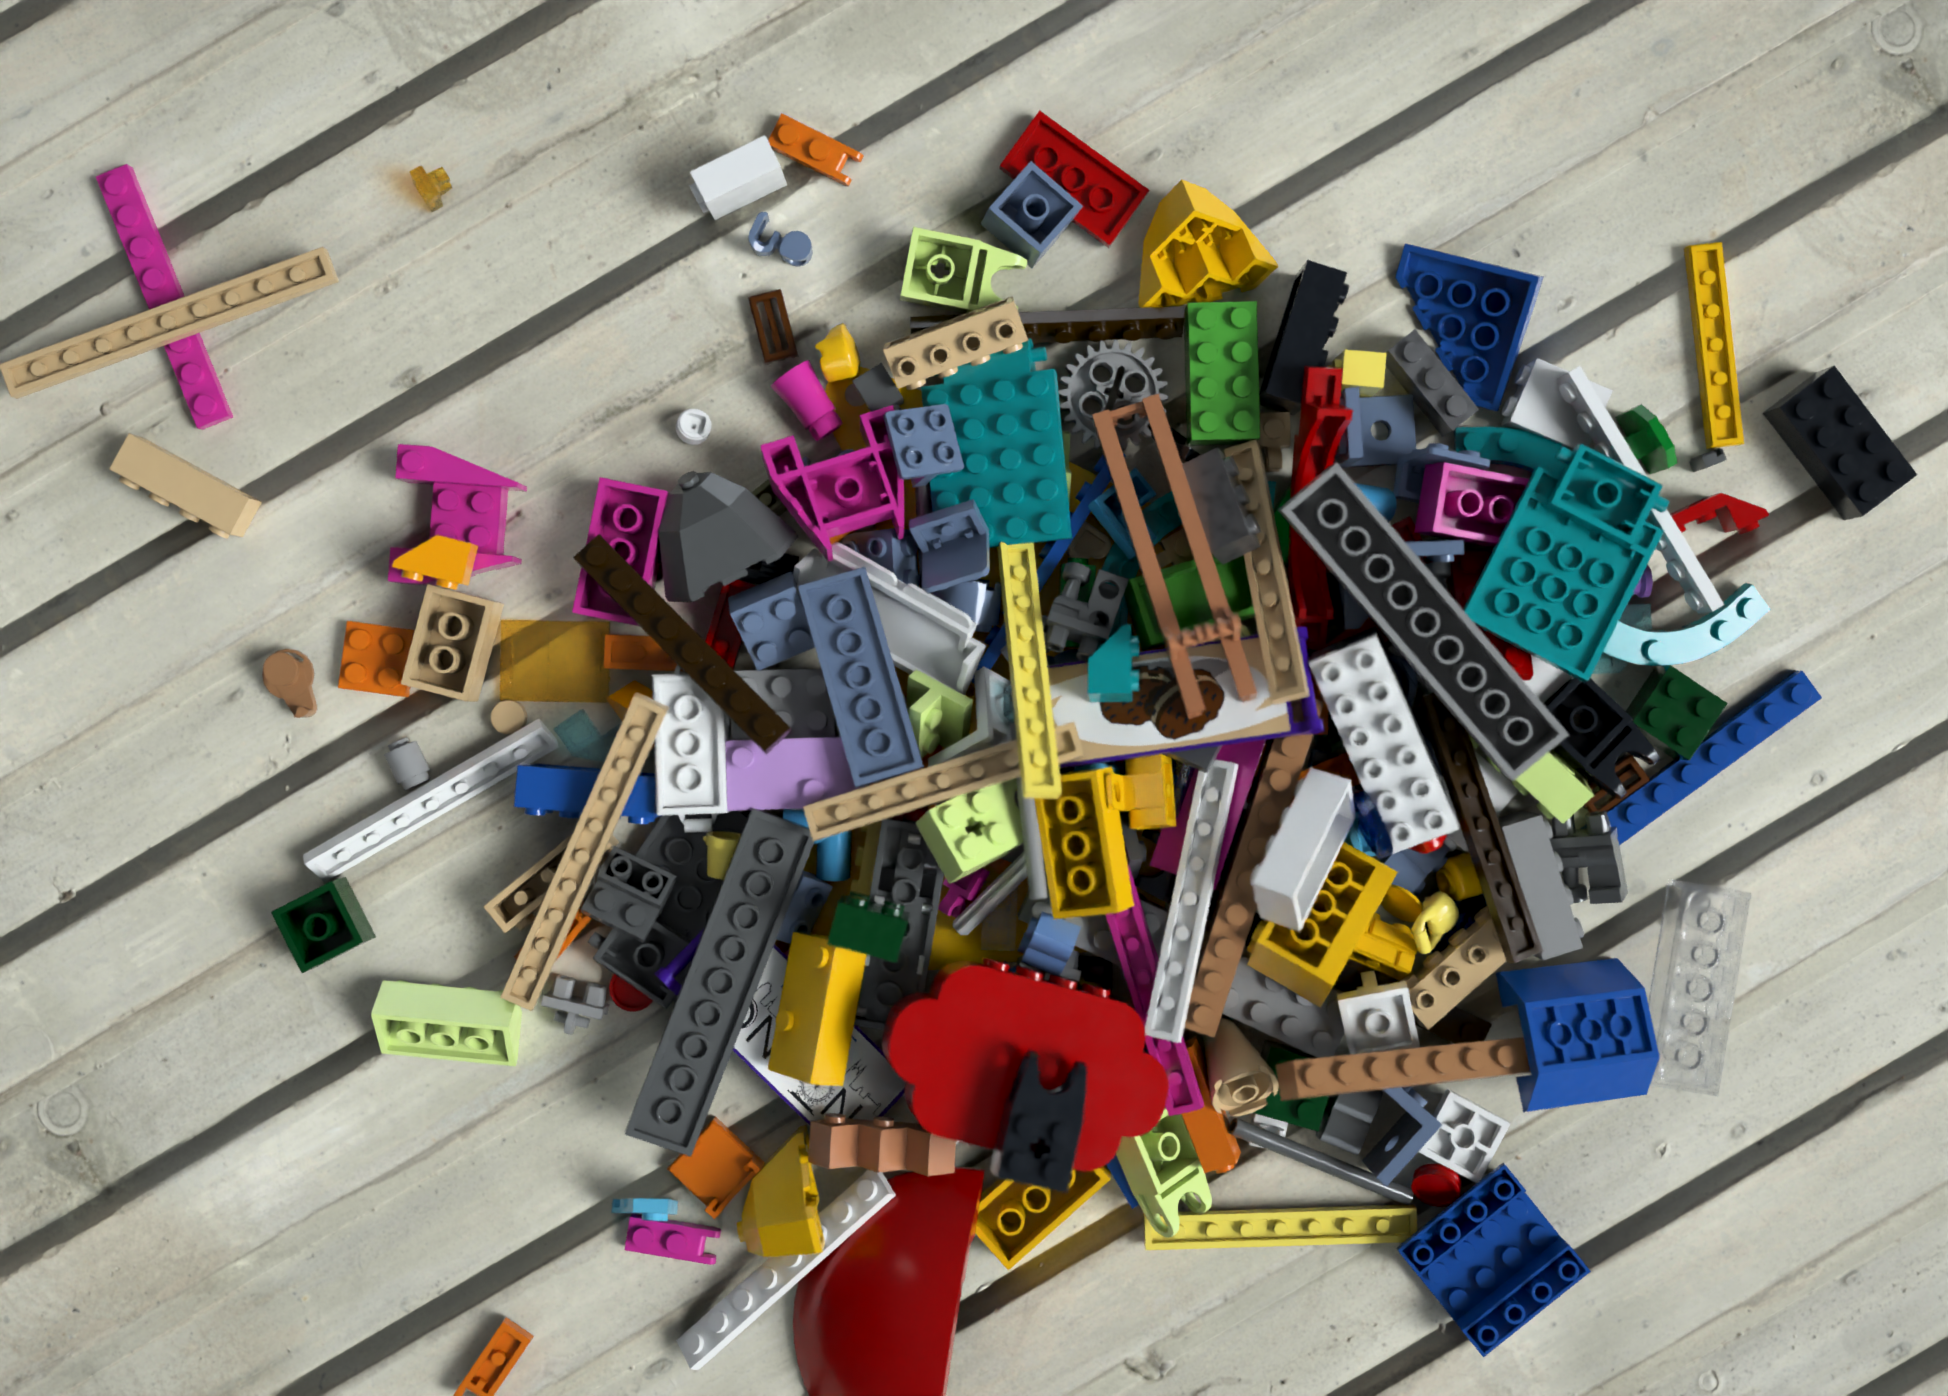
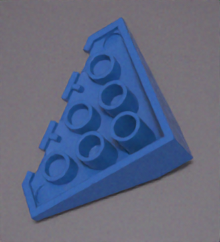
[1395,243,1544,412]

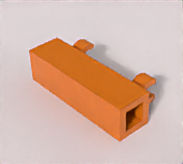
[1182,1038,1241,1174]

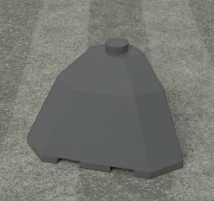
[659,471,798,602]

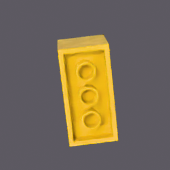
[1246,842,1398,1008]

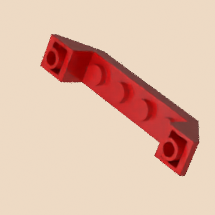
[1670,493,1769,535]

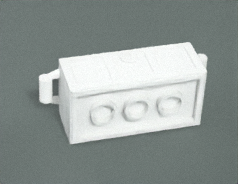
[652,665,730,833]

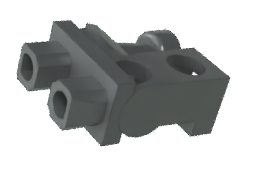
[1043,562,1129,663]
[1550,810,1628,904]

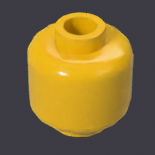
[1436,852,1483,901]

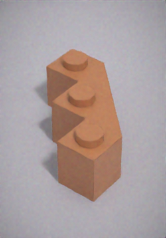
[808,1113,956,1176]

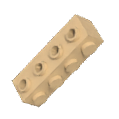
[883,296,1028,390]
[483,834,619,933]
[1400,906,1506,1030]

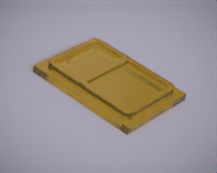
[499,620,611,703]

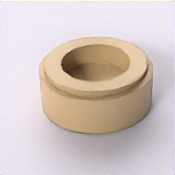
[491,700,527,734]

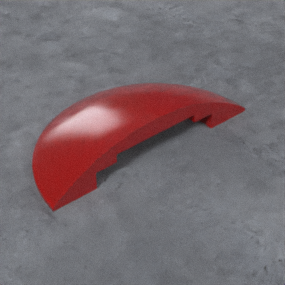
[793,1167,985,1396]

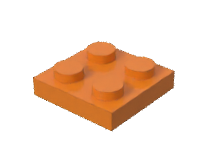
[338,621,415,697]

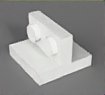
[1337,970,1420,1055]

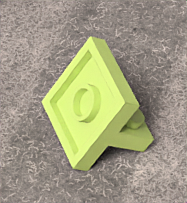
[906,669,973,759]

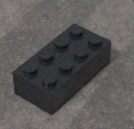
[1259,260,1349,416]
[1763,365,1918,520]

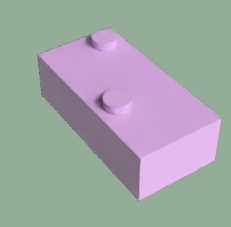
[725,737,869,811]

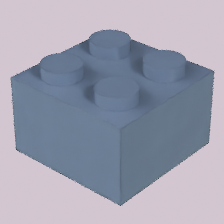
[728,571,815,671]

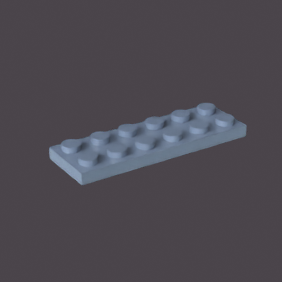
[798,567,924,788]

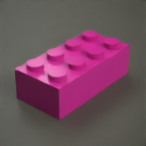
[1414,462,1529,548]
[572,477,670,626]

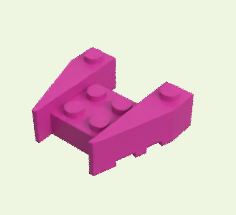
[760,405,904,562]
[388,444,527,586]

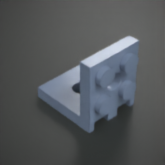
[1333,387,1416,468]
[1362,1087,1442,1187]

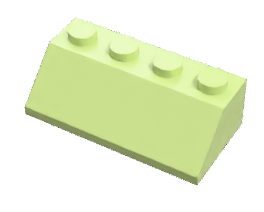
[1469,735,1594,824]
[371,980,522,1066]

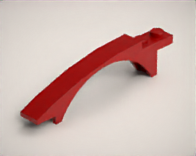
[1288,366,1353,650]

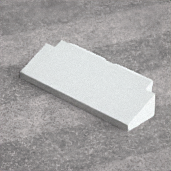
[793,542,987,695]

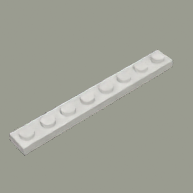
[1556,366,1724,614]
[303,719,559,883]
[1145,760,1239,1043]
[676,1170,896,1370]

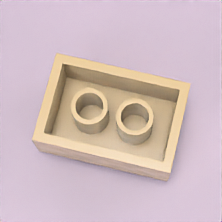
[401,584,504,702]

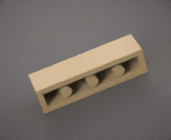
[109,433,262,539]

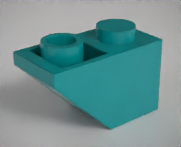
[1088,624,1139,702]

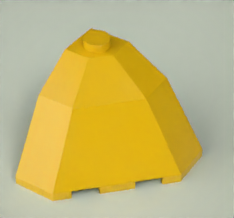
[1138,179,1278,308]
[737,1125,825,1257]

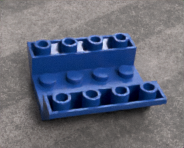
[1496,958,1660,1112]
[1396,1163,1591,1358]

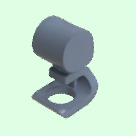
[748,212,813,267]

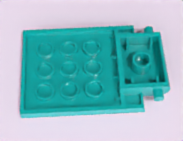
[921,338,1072,548]
[1463,443,1670,682]

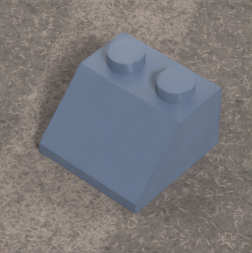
[981,161,1083,268]

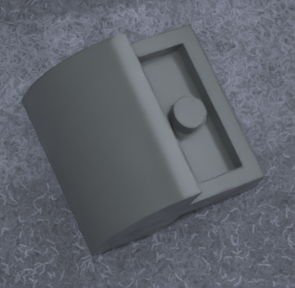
[581,846,676,943]

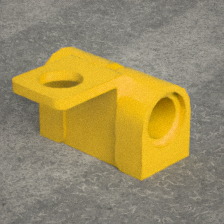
[1106,754,1177,830]

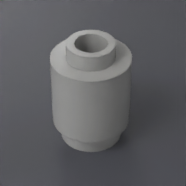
[384,737,430,790]

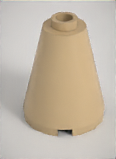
[1203,1018,1279,1116]

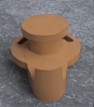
[262,649,317,718]

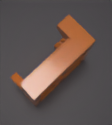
[667,1116,764,1219]

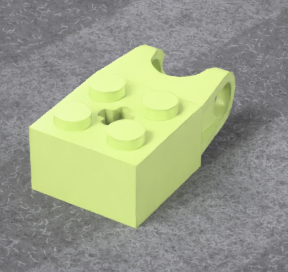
[900,227,1028,313]
[915,778,1023,884]
[1116,1106,1212,1238]

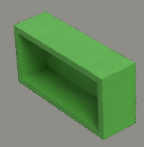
[1184,301,1260,446]
[1124,554,1255,651]

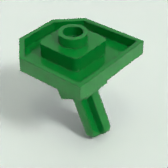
[1615,404,1677,474]

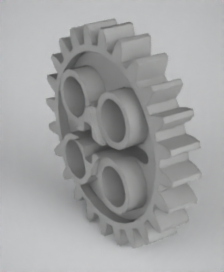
[1058,339,1169,451]

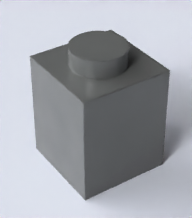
[853,363,904,412]

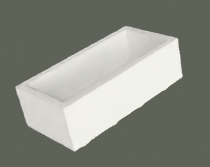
[1250,768,1356,932]

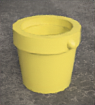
[703,831,741,880]

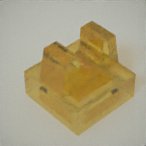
[409,166,452,212]

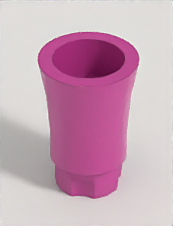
[770,360,843,442]

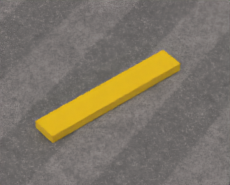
[1684,242,1744,449]

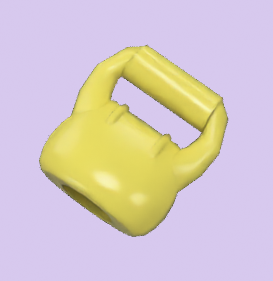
[1411,892,1459,954]

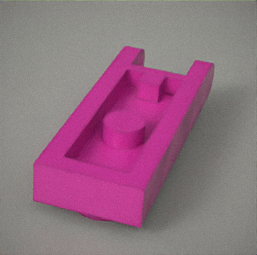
[624,1214,721,1265]

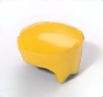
[815,323,861,382]

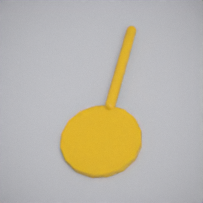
[1381,884,1423,922]

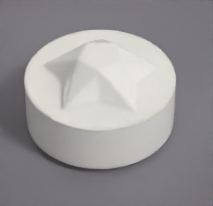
[676,409,711,445]

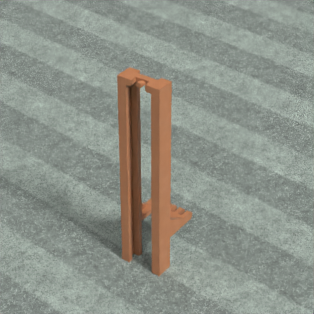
[1092,394,1257,719]

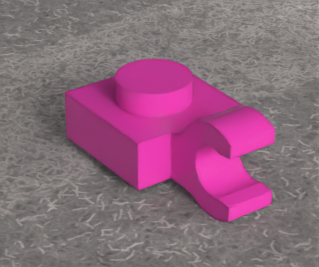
[938,867,990,918]

